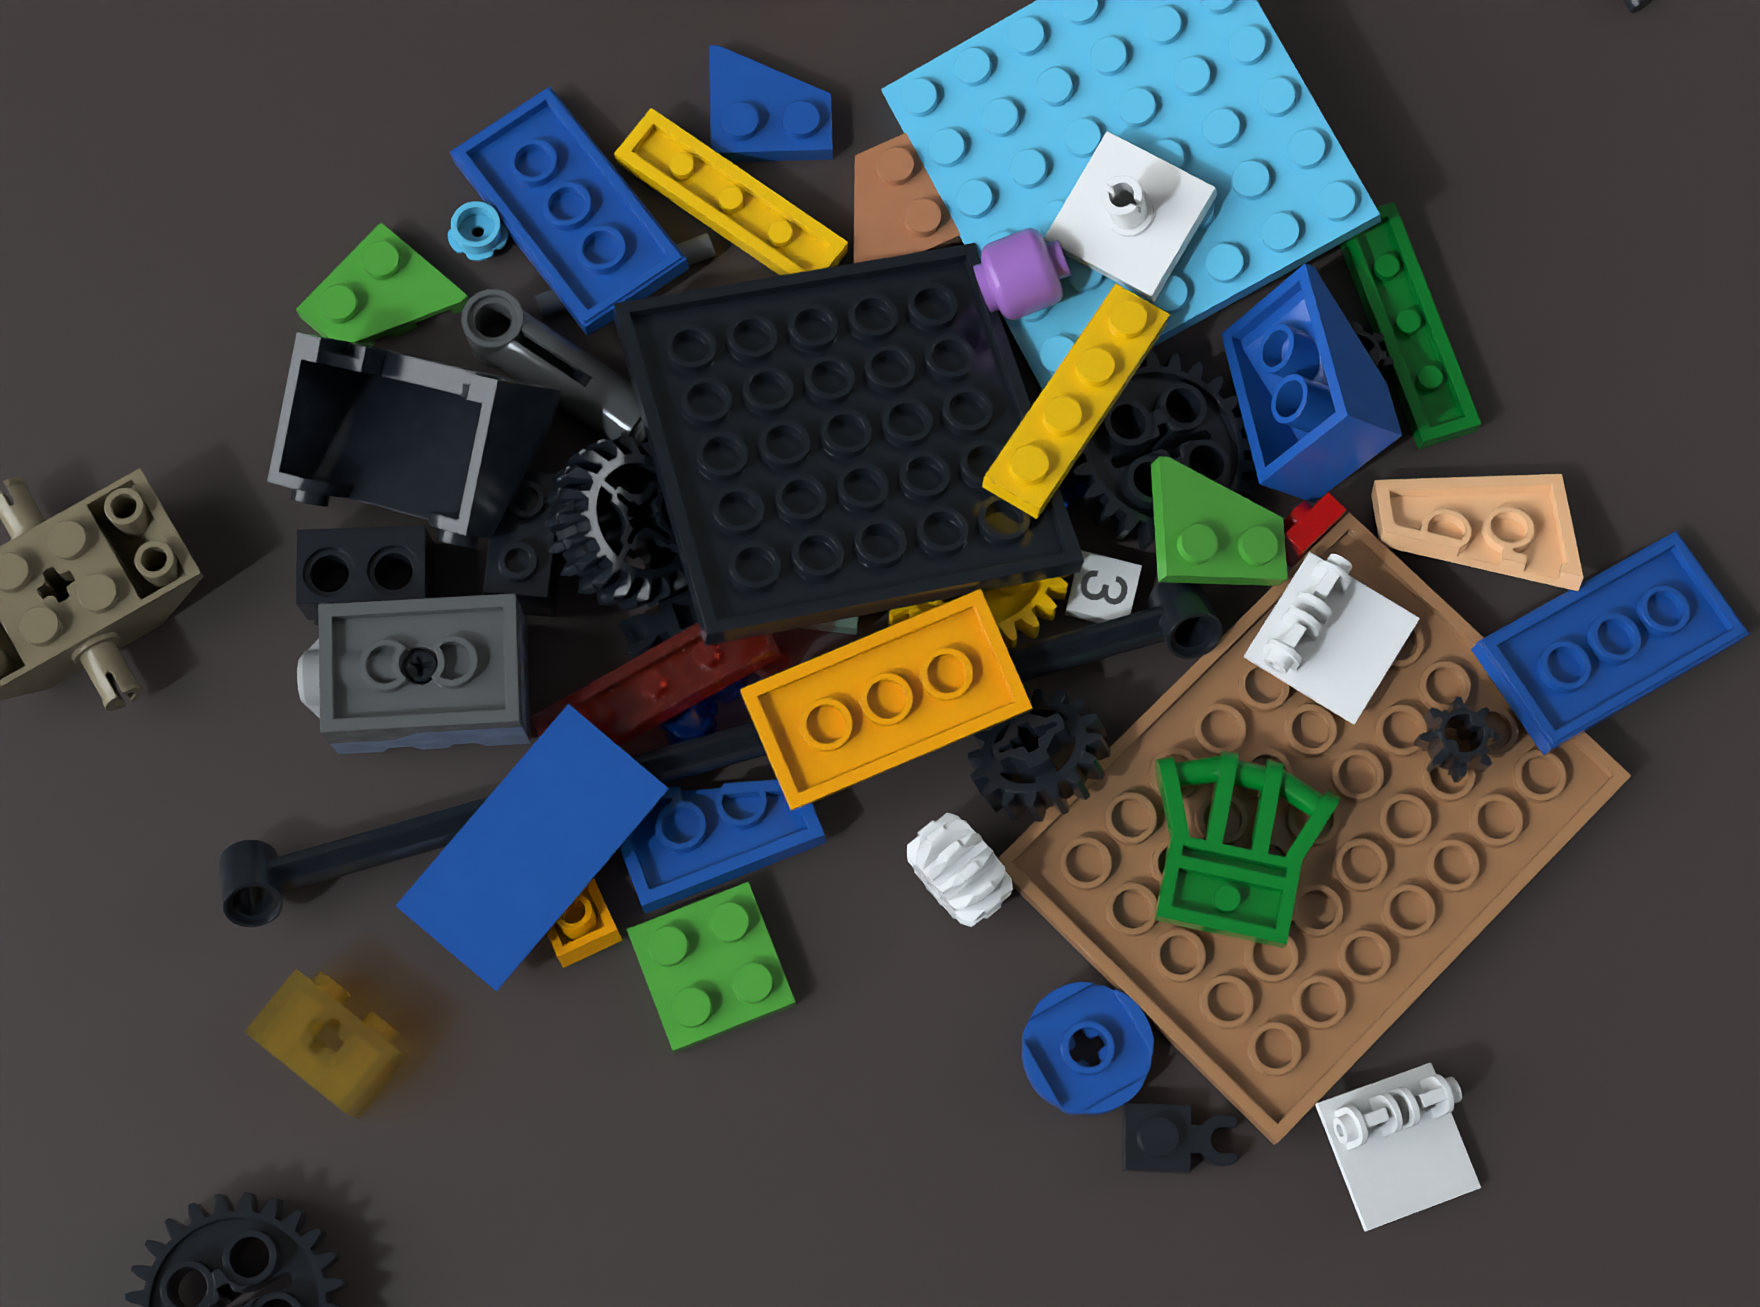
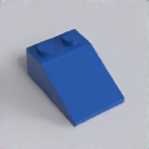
[1221,263,1402,503]

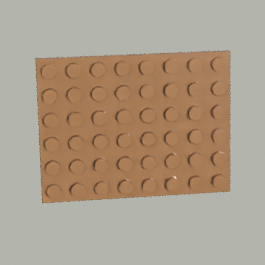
[998,512,1632,1145]

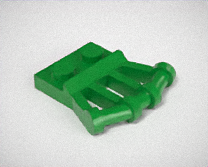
[1154,750,1342,948]

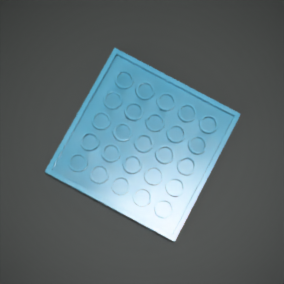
[881,0,1381,390]

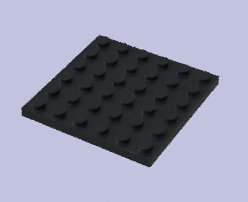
[613,243,1084,646]

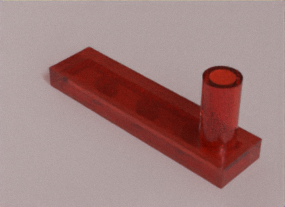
[531,623,790,747]

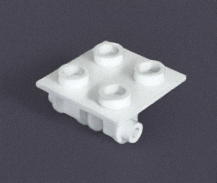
[1243,552,1420,725]
[1315,1063,1481,1231]

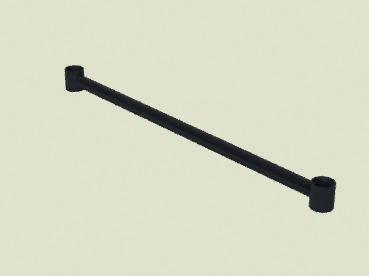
[219,582,1223,927]

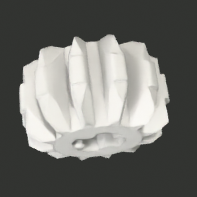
[907,813,1013,927]

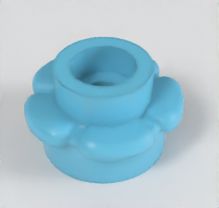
[448,201,509,261]

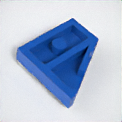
[709,45,833,162]

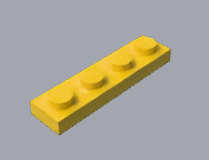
[614,108,848,276]
[982,283,1170,519]

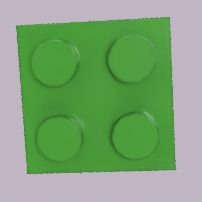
[627,882,796,1054]

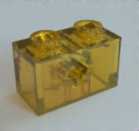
[244,969,408,1120]

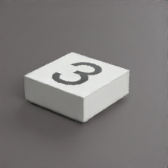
[1065,551,1142,623]

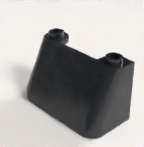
[267,332,561,548]

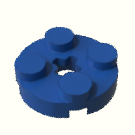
[1021,982,1154,1116]

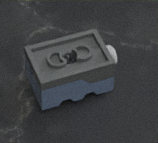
[297,594,531,754]

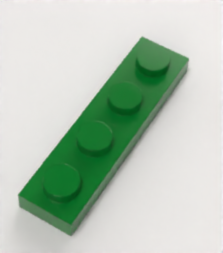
[1339,202,1482,450]

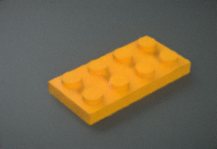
[740,589,1032,812]

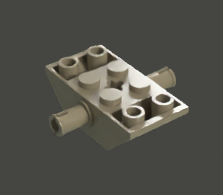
[0,468,204,711]

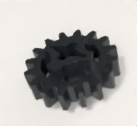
[968,688,1110,822]

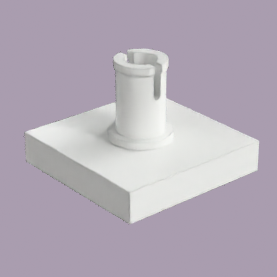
[1044,131,1218,302]

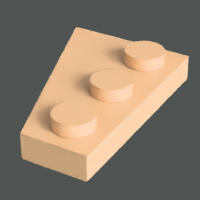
[1371,474,1583,591]

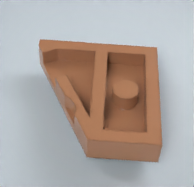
[853,133,963,263]

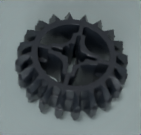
[542,436,688,610]

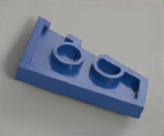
[620,780,826,914]

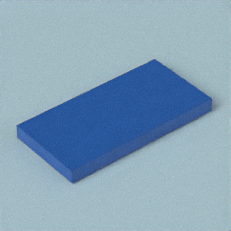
[450,86,689,336]
[1471,531,1750,756]
[395,704,669,991]

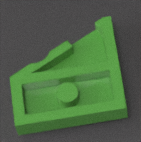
[296,223,469,346]
[1151,456,1288,586]

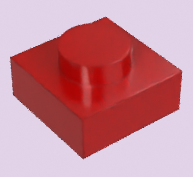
[1283,492,1347,568]

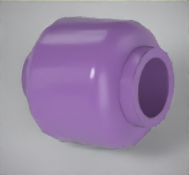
[973,228,1071,320]

